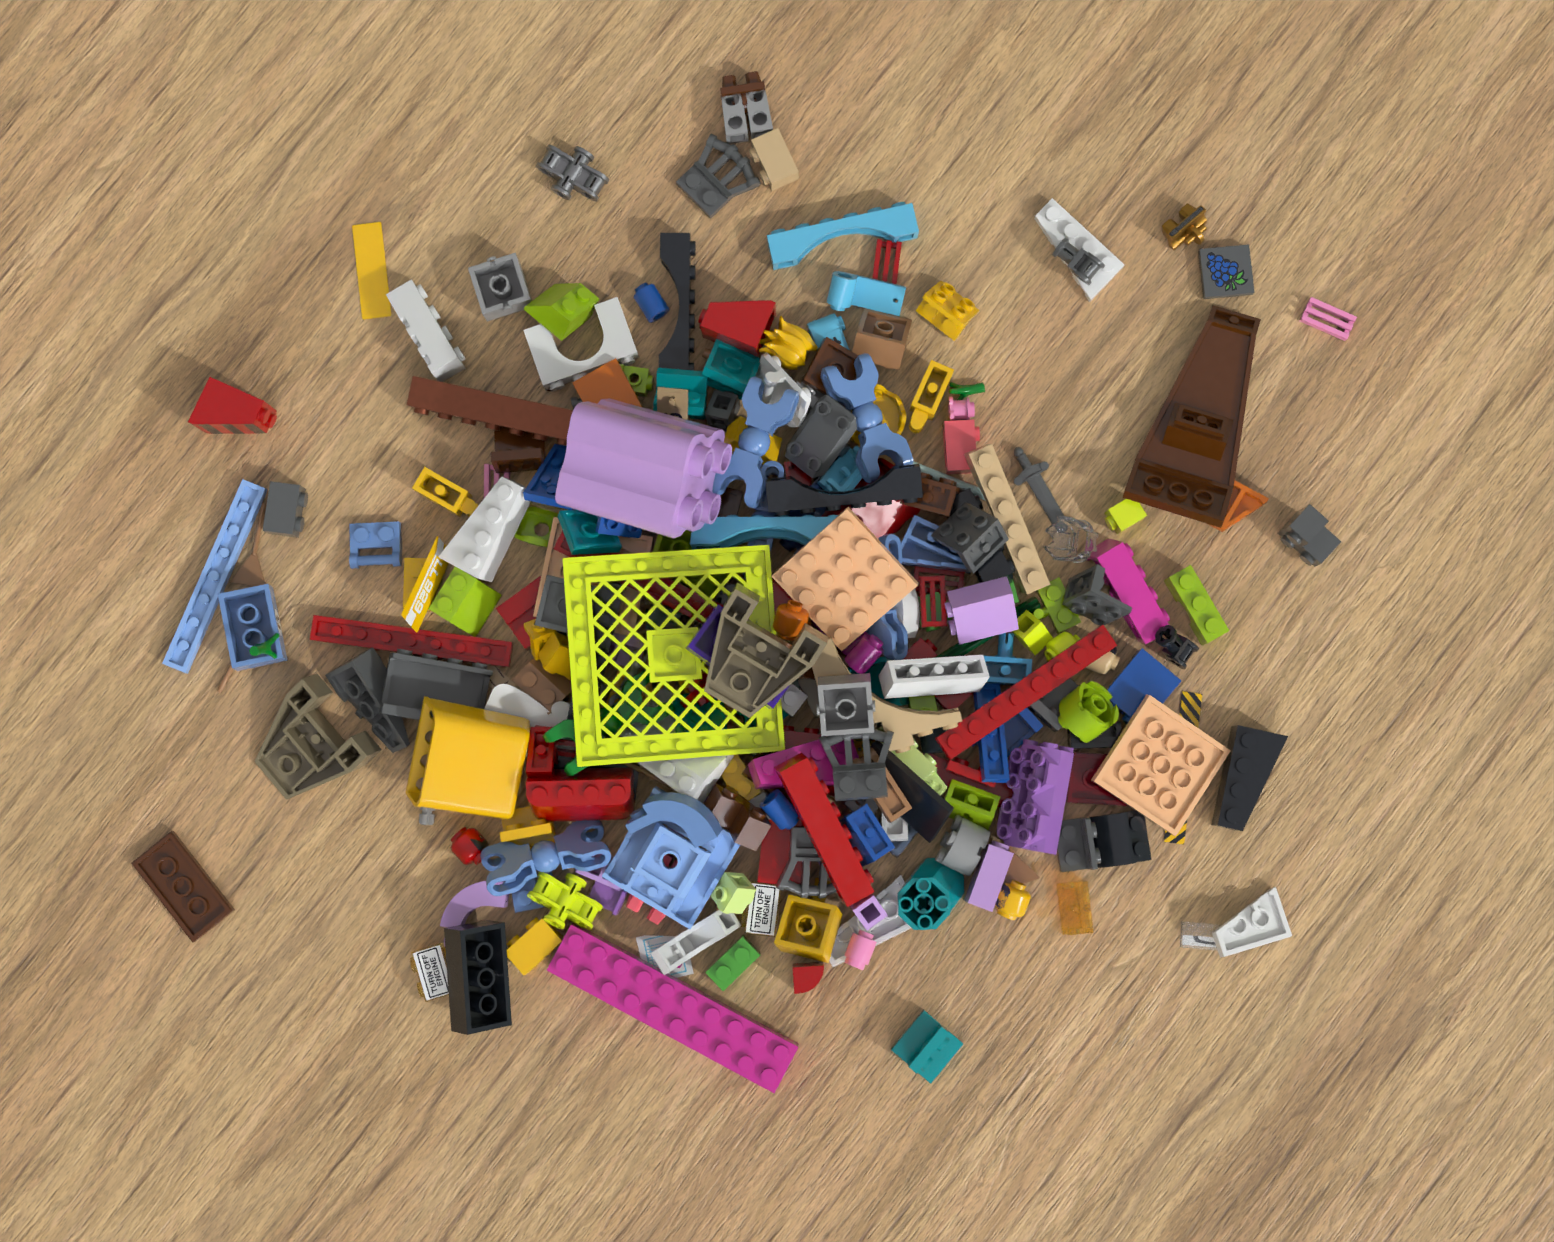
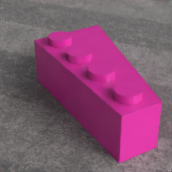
[1083,538,1170,644]
[748,739,859,789]

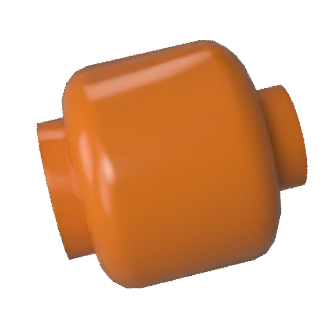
[773,600,809,641]

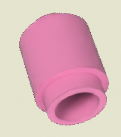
[844,930,877,970]

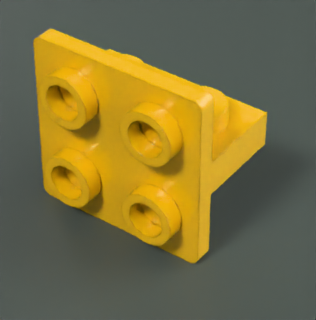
[916,281,979,341]
[500,806,556,850]

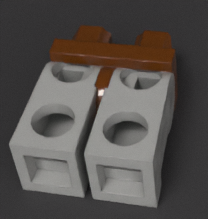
[720,71,773,144]

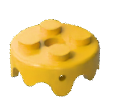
[850,384,906,446]

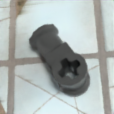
[1052,237,1105,286]

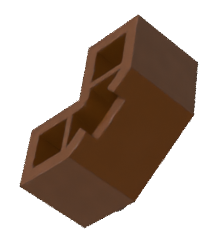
[704,784,772,851]

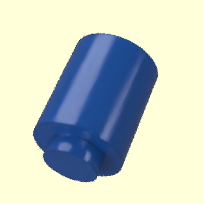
[633,283,670,323]
[760,789,799,830]

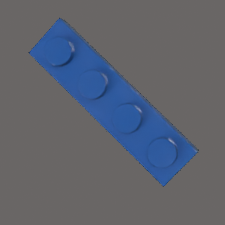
[973,683,1010,783]

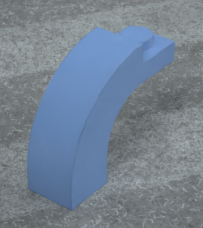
[625,792,722,848]

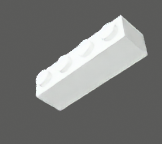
[879,655,990,699]

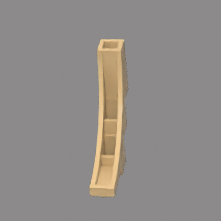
[812,636,962,753]

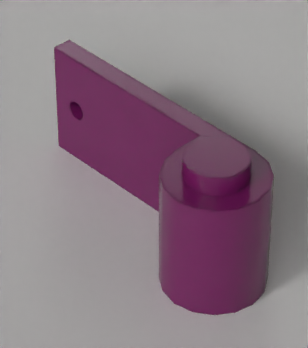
[811,620,884,674]

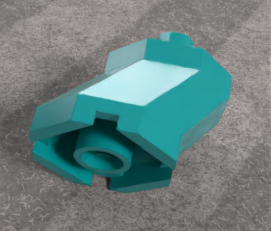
[897,858,964,930]

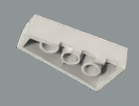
[386,279,466,382]
[438,477,531,582]

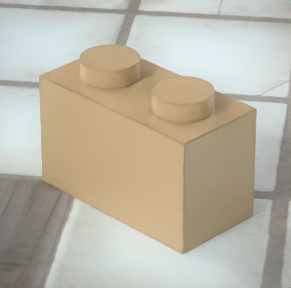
[749,128,799,191]

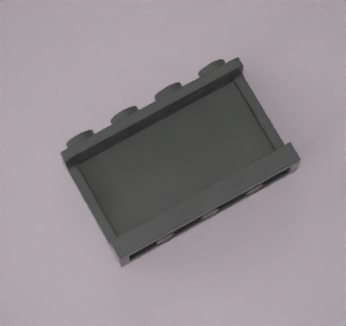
[379,649,493,720]

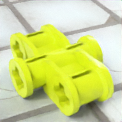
[527,872,603,930]

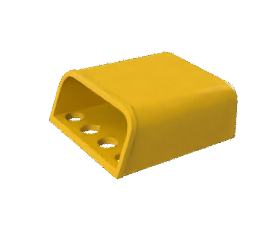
[406,696,530,819]

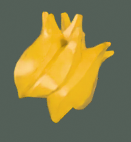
[759,316,818,370]

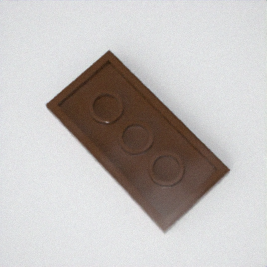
[131,831,235,943]

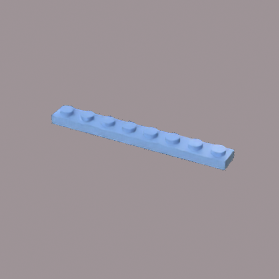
[162,479,268,674]

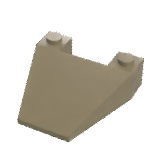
[704,583,828,718]
[254,674,382,800]

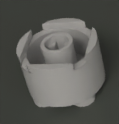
[935,815,990,876]

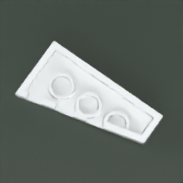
[1034,198,1124,302]
[829,875,911,967]

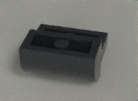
[1089,810,1152,868]

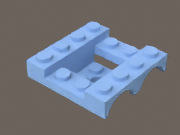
[602,786,740,929]

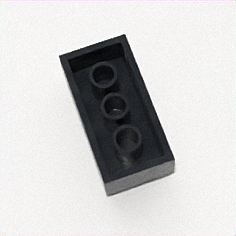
[444,920,512,1035]

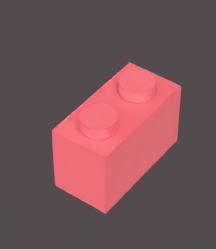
[942,419,980,475]

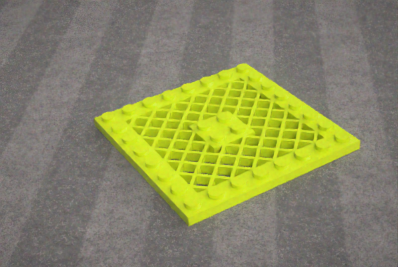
[562,545,785,767]

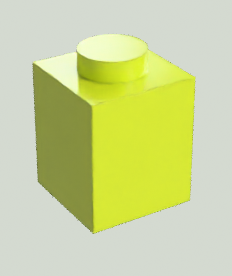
[1104,499,1147,534]
[1012,610,1053,656]

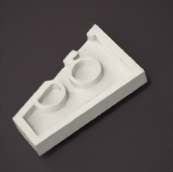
[1212,887,1292,958]

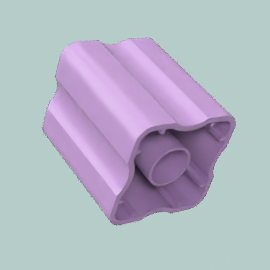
[555,398,732,538]

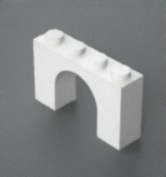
[523,297,639,392]

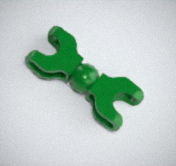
[542,670,675,776]

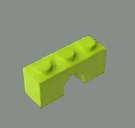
[1163,565,1229,646]

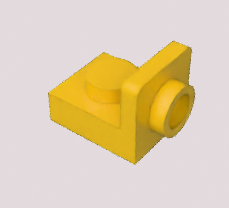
[524,619,557,661]

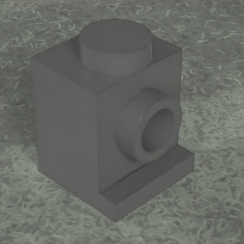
[705,390,741,432]

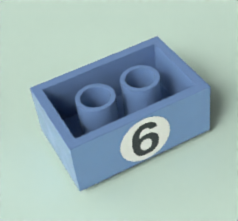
[218,584,288,671]

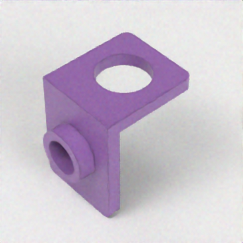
[588,881,628,916]

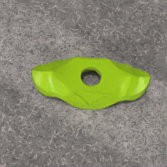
[514,507,559,547]

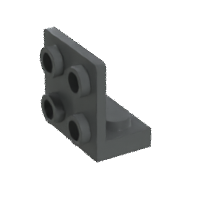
[931,502,1009,574]
[1062,564,1132,625]
[1027,678,1078,732]
[1057,817,1101,872]

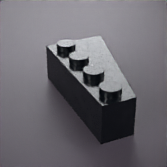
[1211,725,1288,831]

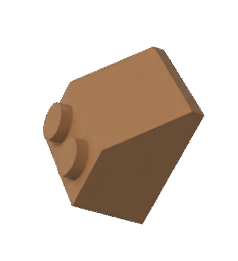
[852,308,912,370]
[512,658,572,715]

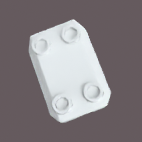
[755,352,811,427]

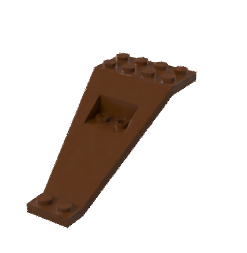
[1122,305,1261,528]

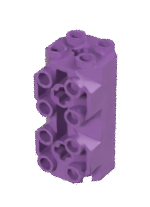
[997,739,1074,855]

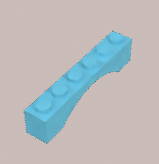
[767,202,919,270]
[690,515,838,550]

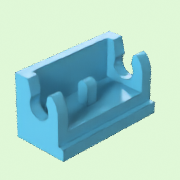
[817,446,862,491]

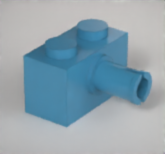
[984,633,1032,685]

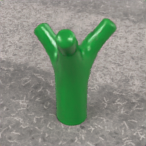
[949,382,985,400]
[249,633,279,659]

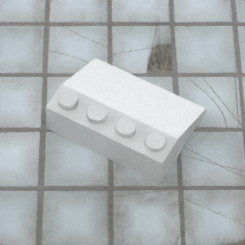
[619,686,734,803]

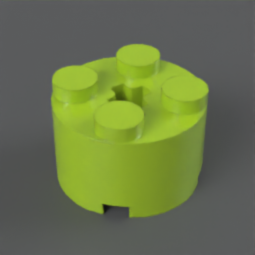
[1058,681,1119,743]

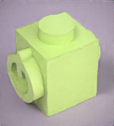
[711,872,756,914]

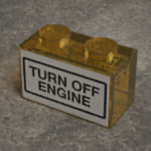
[740,881,781,937]
[410,942,449,1002]

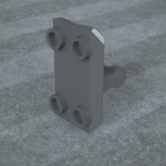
[784,395,857,478]

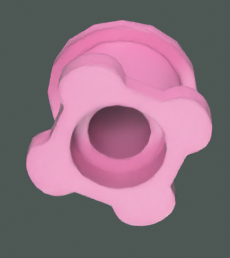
[948,396,975,421]

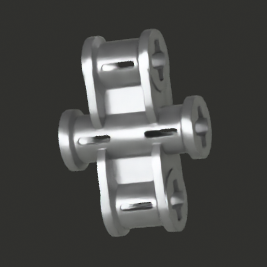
[536,145,609,202]

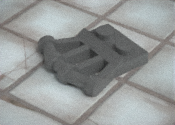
[676,134,761,219]
[819,729,894,801]
[776,826,836,898]

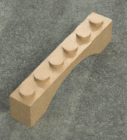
[964,444,1050,594]

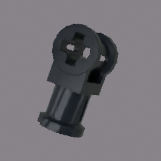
[1155,625,1199,670]

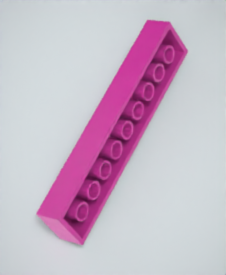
[547,923,799,1093]

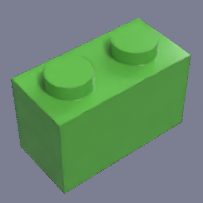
[705,935,761,991]

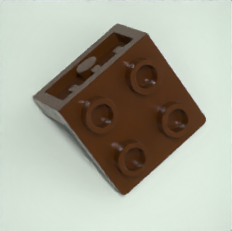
[491,426,545,473]
[900,472,962,517]

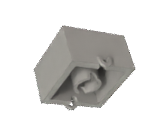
[468,253,532,322]
[816,673,876,736]

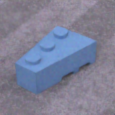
[901,515,971,573]

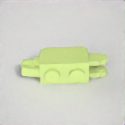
[875,726,947,796]

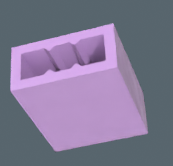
[944,576,1019,645]
[964,841,1014,912]

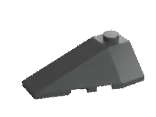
[325,647,410,753]

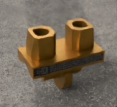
[1162,203,1207,251]

